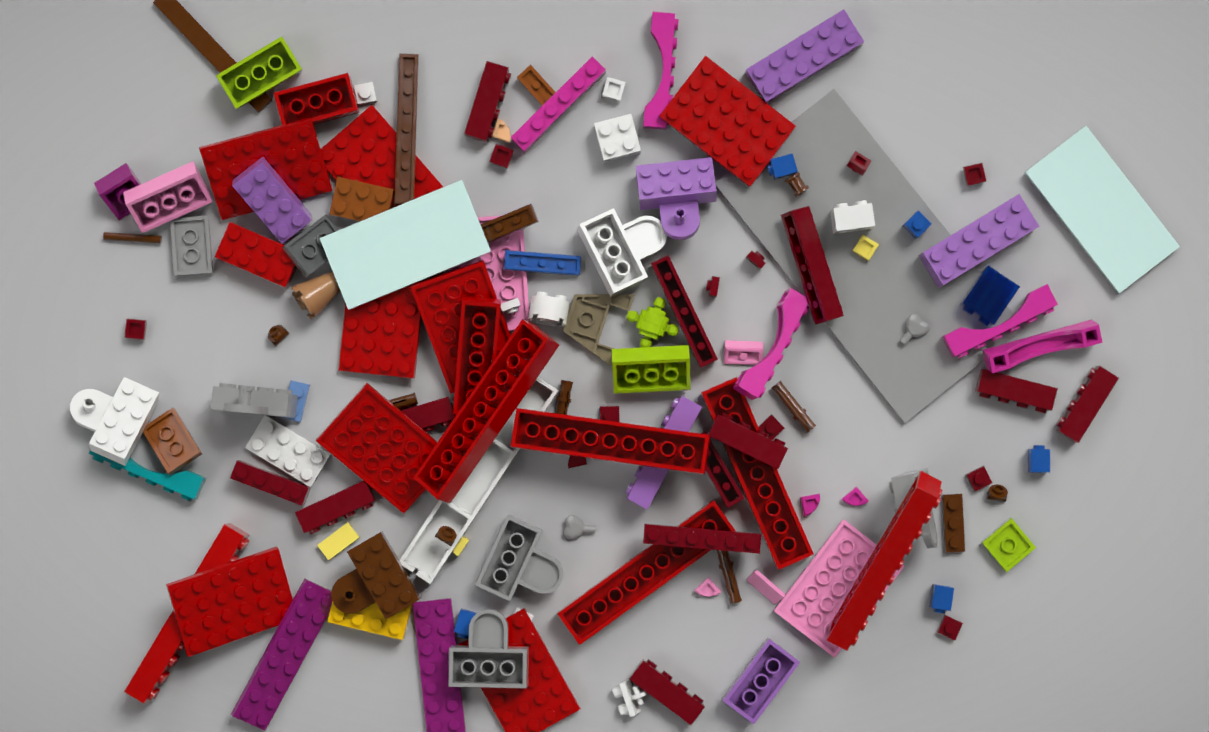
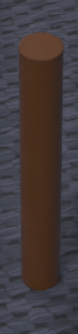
[103,232,162,244]

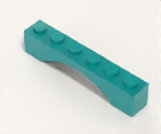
[88,451,206,501]

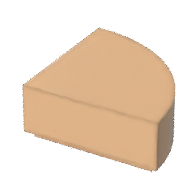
[492,119,511,143]

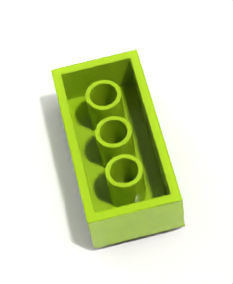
[216,36,302,110]
[612,345,691,394]

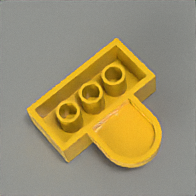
[328,601,413,640]

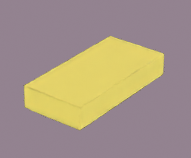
[317,522,360,561]

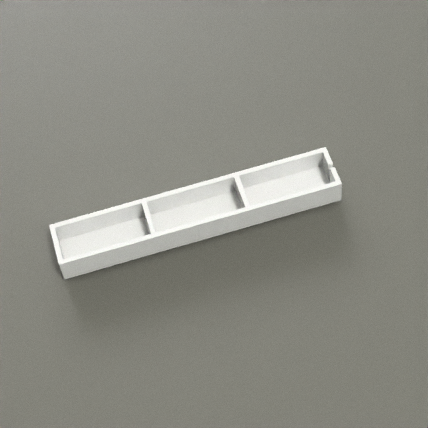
[399,377,559,584]

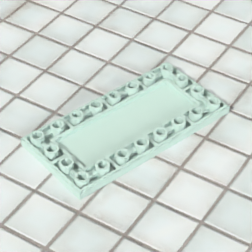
[1025,126,1180,294]
[320,180,491,310]

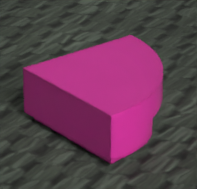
[842,487,869,506]
[801,494,820,516]

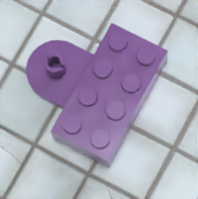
[636,157,717,240]

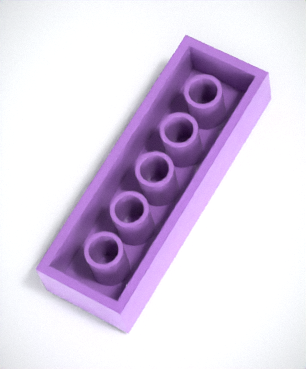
[745,9,864,103]
[918,194,1040,288]
[625,396,702,509]

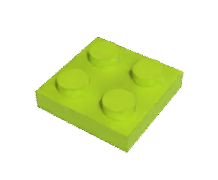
[981,518,1036,572]

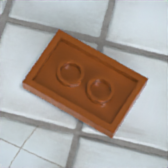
[329,177,394,221]
[143,407,202,476]

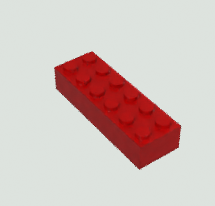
[453,296,501,414]

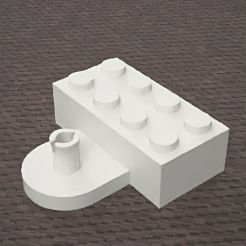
[577,208,667,297]
[70,377,160,466]

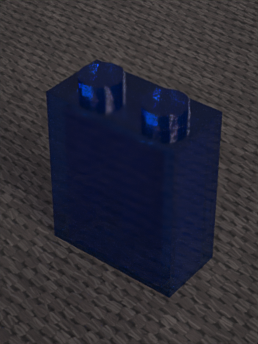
[960,265,1020,326]

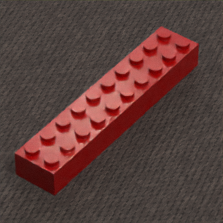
[413,319,560,503]
[701,377,814,570]
[511,408,710,475]
[827,471,943,651]
[557,500,736,645]
[124,523,250,704]

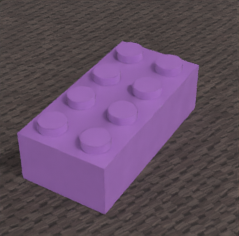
[232,157,312,244]
[722,638,800,724]

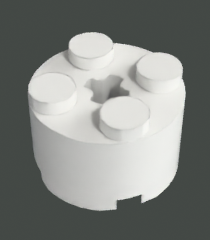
[528,292,570,327]

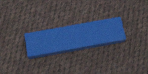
[503,250,581,276]

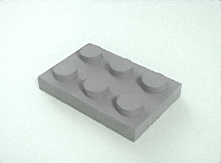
[170,215,213,276]

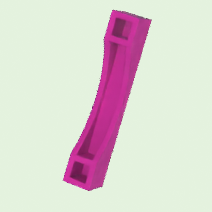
[643,12,679,130]
[511,56,606,153]
[942,284,1058,359]
[733,288,809,400]
[982,319,1103,373]

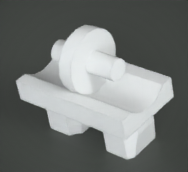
[612,679,647,717]

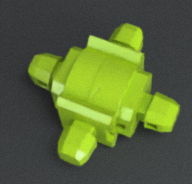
[626,297,680,347]

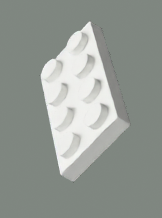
[245,415,331,487]

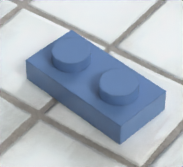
[282,380,310,422]

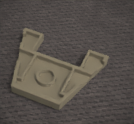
[563,294,635,366]

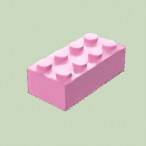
[123,161,212,233]

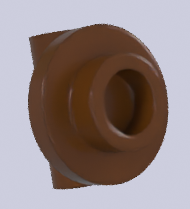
[268,325,289,346]
[987,484,1008,501]
[435,526,457,546]

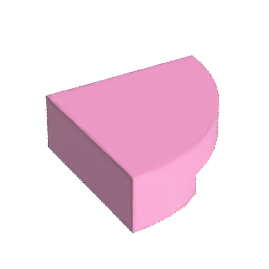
[694,577,721,597]

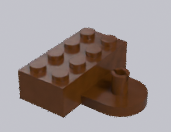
[331,531,421,619]

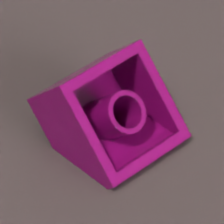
[94,163,141,220]

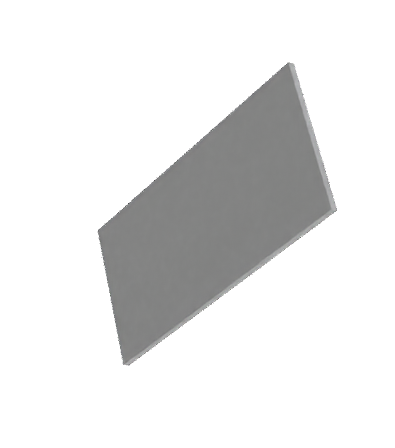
[715,89,1024,423]

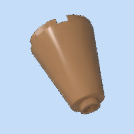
[290,271,341,320]

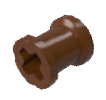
[785,172,809,197]

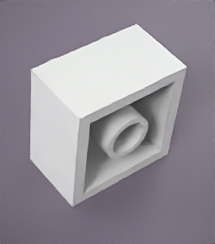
[594,114,641,163]
[830,200,875,234]

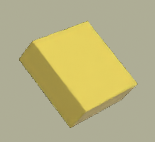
[852,235,879,261]
[453,536,470,556]

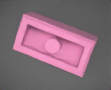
[724,340,763,365]
[747,569,785,604]

